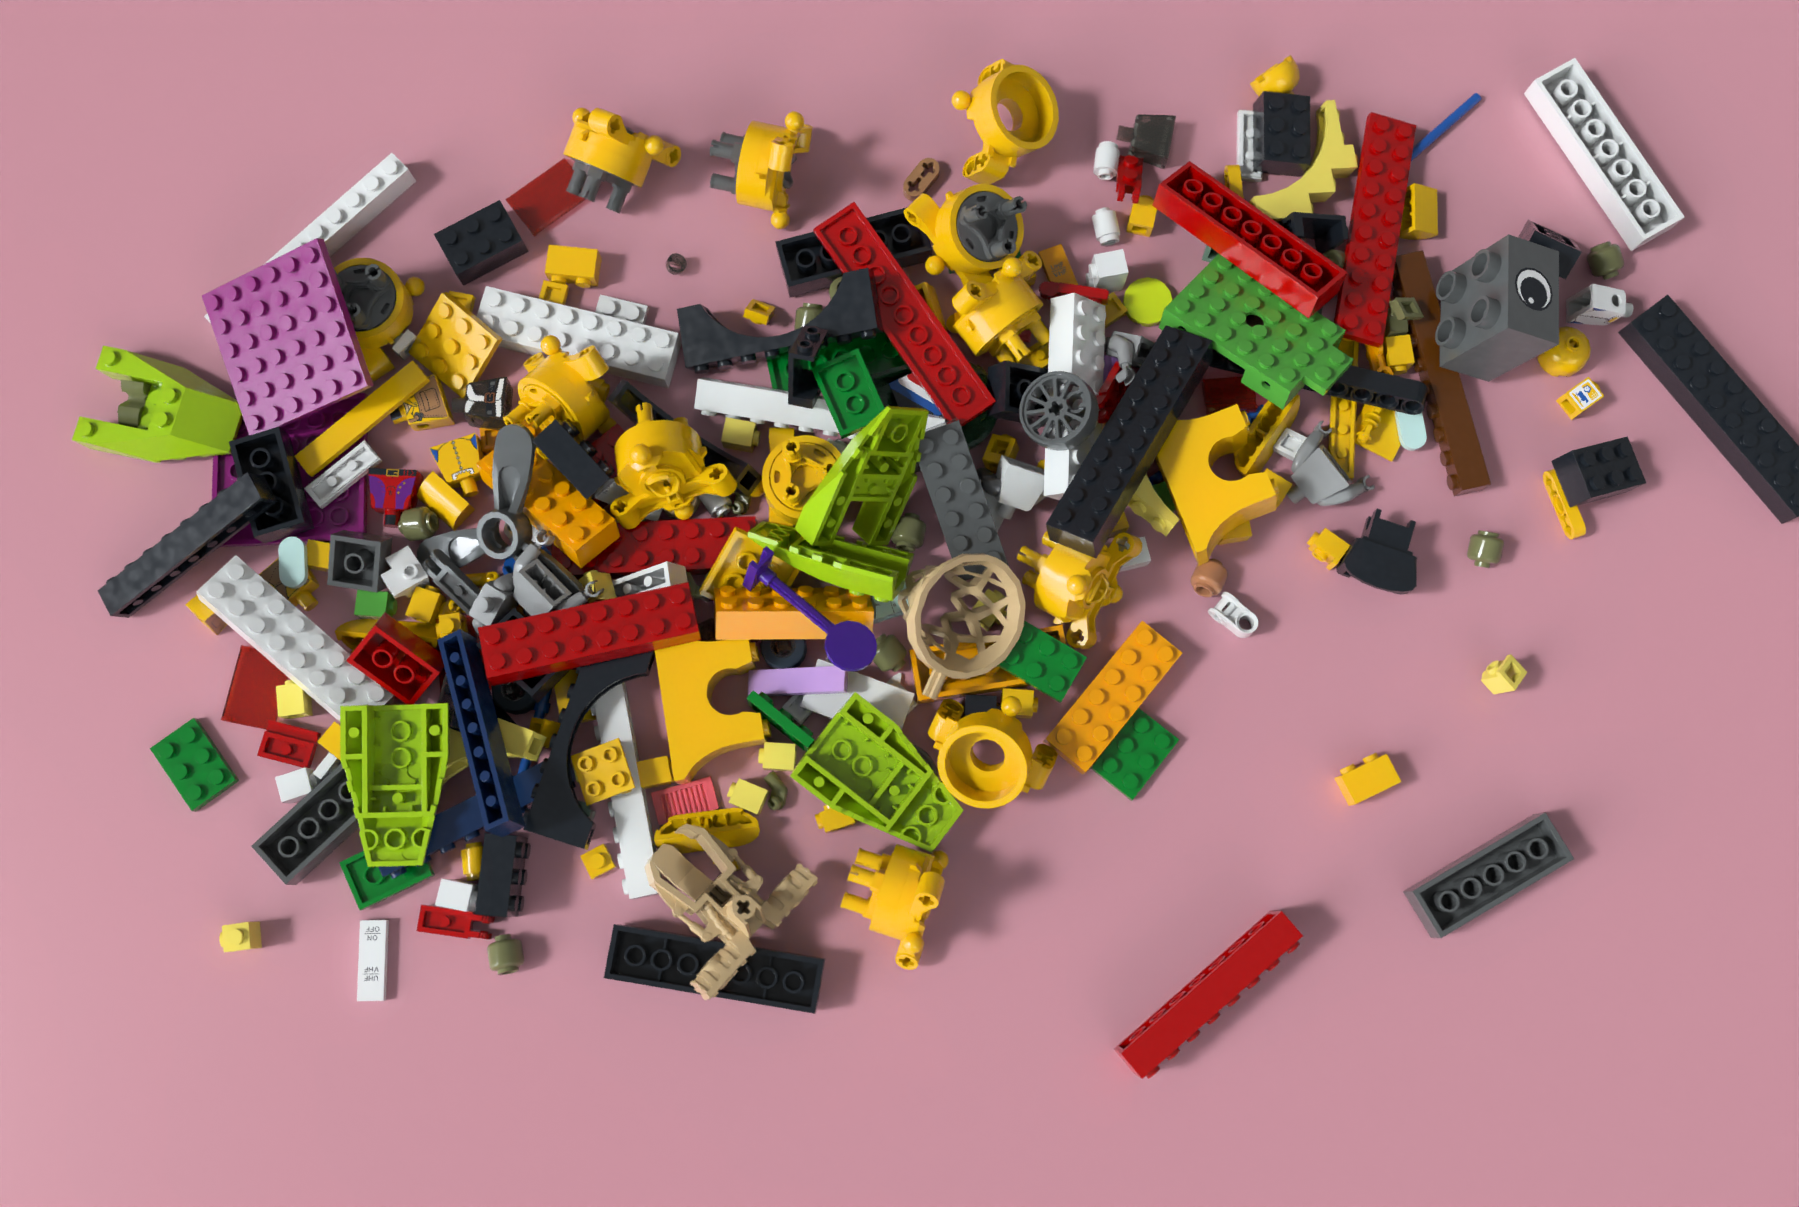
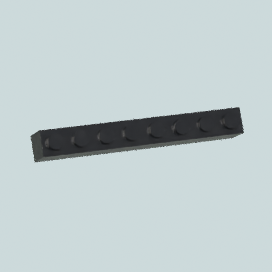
[98,472,278,618]

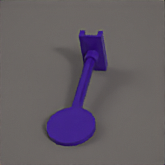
[743,546,877,672]

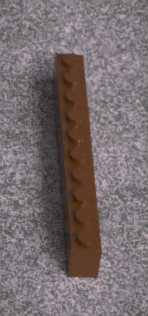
[1392,250,1491,496]

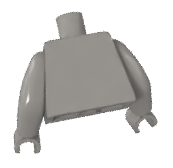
[1104,331,1155,386]
[1287,421,1375,506]
[513,530,604,617]
[469,573,519,635]

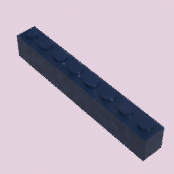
[438,629,526,837]
[378,762,576,879]

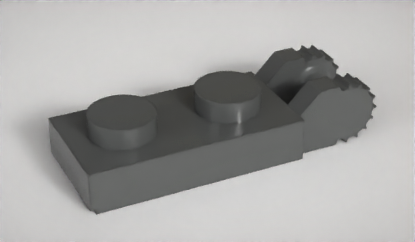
[422,549,481,616]

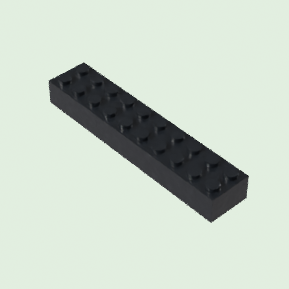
[1618,294,1799,524]
[1046,325,1213,558]

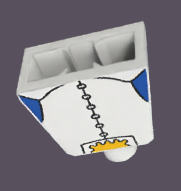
[1566,284,1633,325]

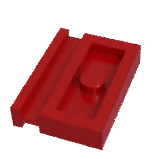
[257,720,321,768]

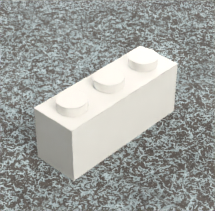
[612,561,688,597]

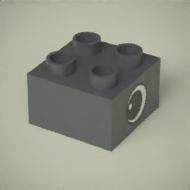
[1435,234,1559,382]

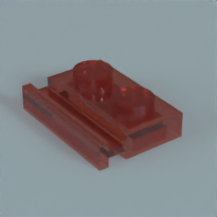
[1201,377,1258,416]

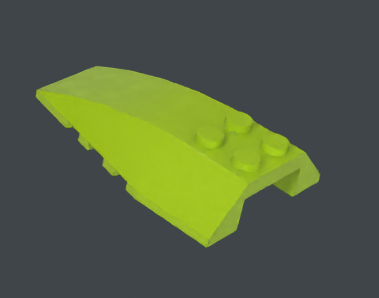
[747,521,914,602]
[790,692,964,853]
[340,703,449,867]

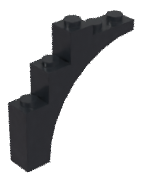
[607,379,762,498]

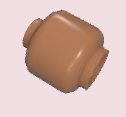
[1190,558,1228,597]

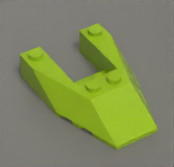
[72,346,243,463]
[794,406,929,546]

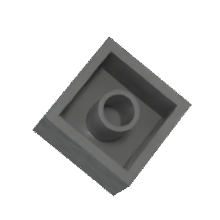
[327,530,393,593]

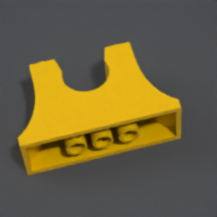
[1155,404,1279,566]
[655,639,772,784]

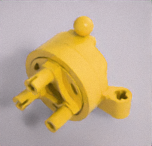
[946,250,1049,363]
[503,335,617,459]
[610,402,737,529]
[751,428,841,527]
[1017,531,1142,649]
[840,844,949,970]

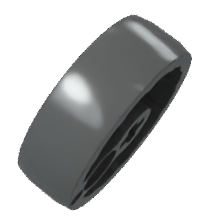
[1019,371,1099,451]

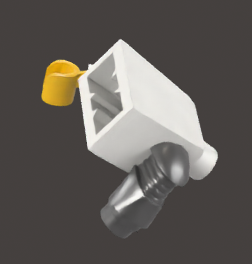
[976,455,1046,519]

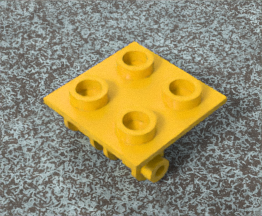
[1355,404,1401,462]
[571,738,635,806]

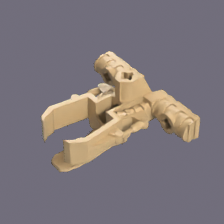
[644,824,818,1000]

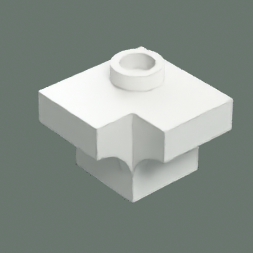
[381,546,430,599]

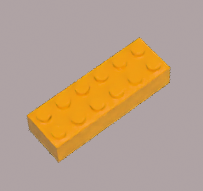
[476,450,620,568]
[713,586,874,640]
[1043,620,1182,775]
[909,625,1066,704]

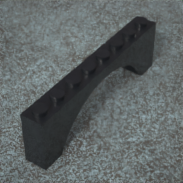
[677,268,883,374]
[523,650,655,850]

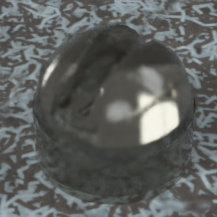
[666,253,687,275]

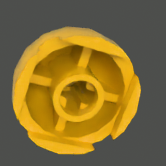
[1249,55,1300,96]
[1537,326,1591,377]

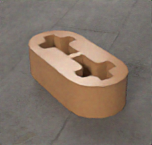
[903,158,940,201]

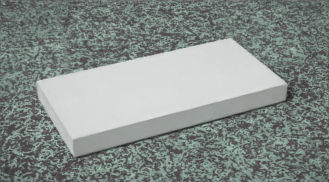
[800,659,915,730]

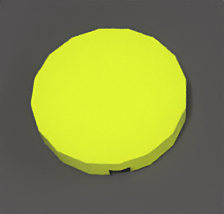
[1123,277,1172,327]

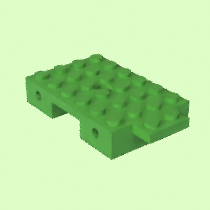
[1159,254,1354,410]

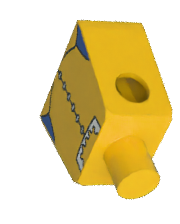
[429,433,484,497]

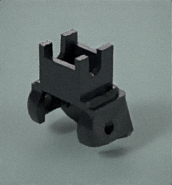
[1336,508,1418,595]

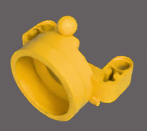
[952,59,1059,184]
[927,696,1058,809]

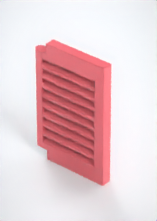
[651,776,720,826]

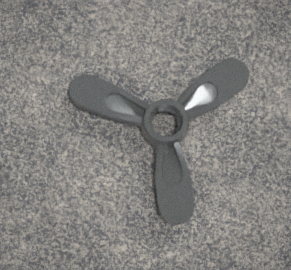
[417,424,588,604]

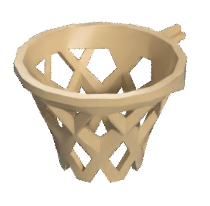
[898,553,1026,700]

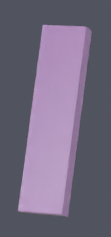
[747,666,848,696]

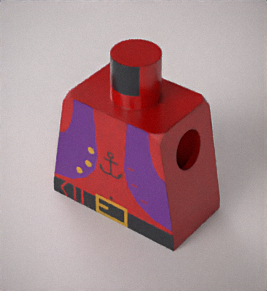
[369,468,424,528]

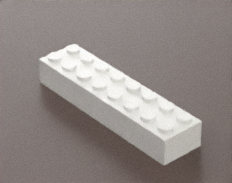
[1524,58,1684,251]
[477,286,682,389]
[1044,293,1106,501]
[196,555,395,722]

